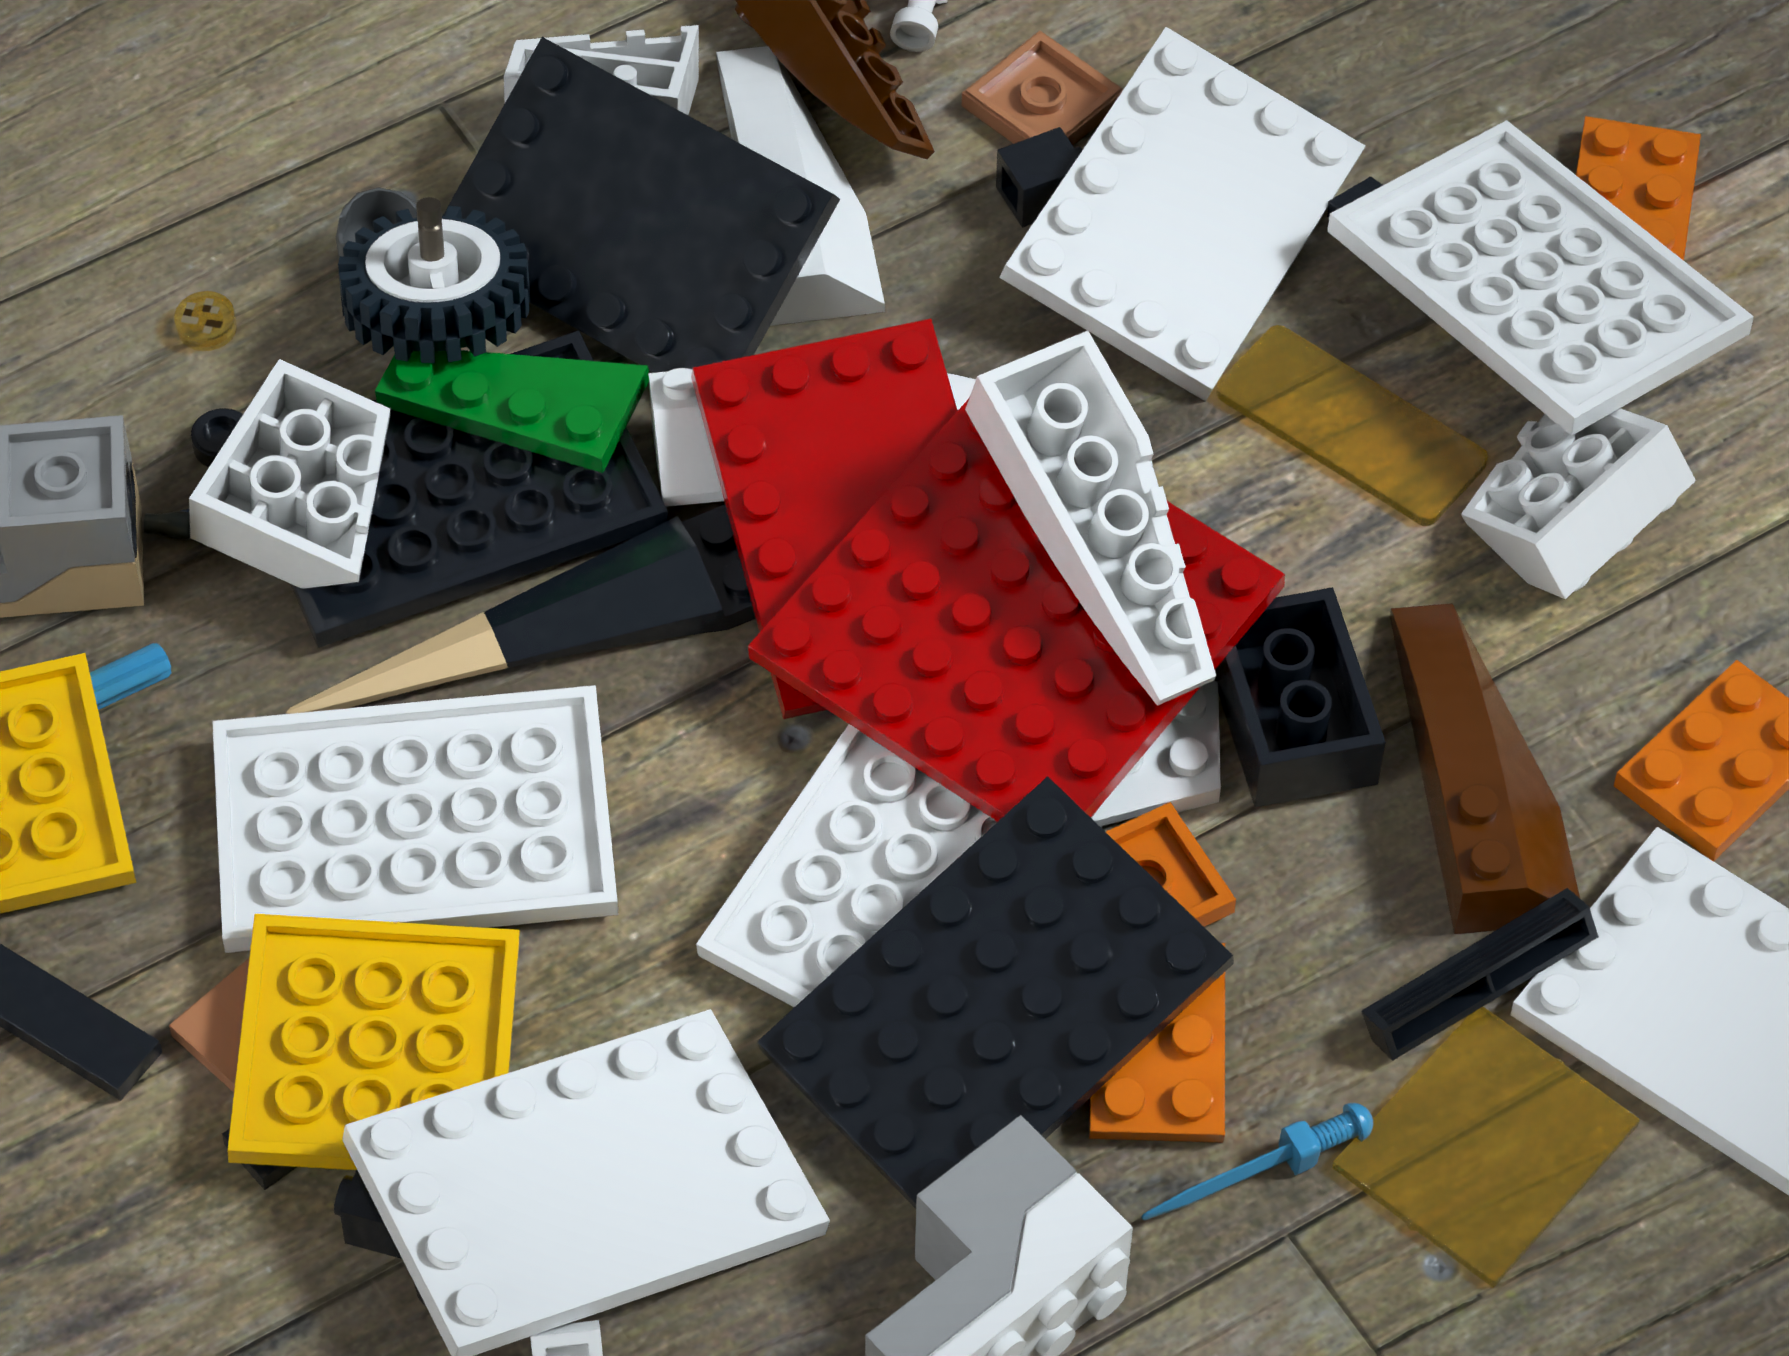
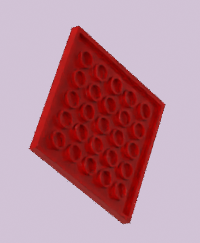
[748,397,1285,822]

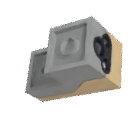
[0,415,144,618]

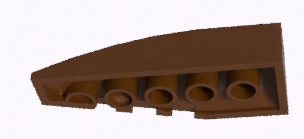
[735,0,935,160]
[1390,603,1580,934]

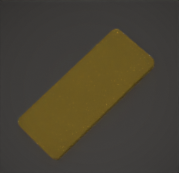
[1216,325,1488,526]

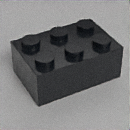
[1214,587,1386,807]

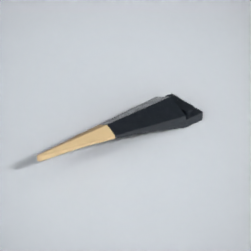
[286,504,756,714]

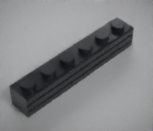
[1361,888,1599,1061]

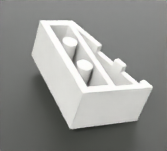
[504,25,699,115]

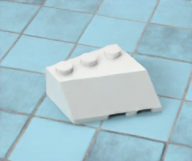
[189,359,390,589]
[1461,408,1696,599]

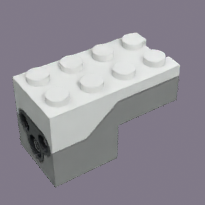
[865,1115,1133,1356]

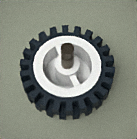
[338,197,530,363]

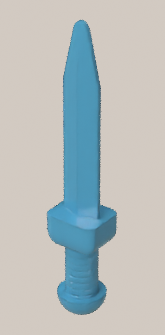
[1141,1103,1373,1220]

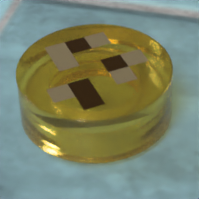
[174,291,237,351]

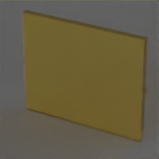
[1332,1007,1640,1288]

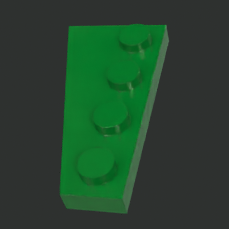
[375,350,649,473]

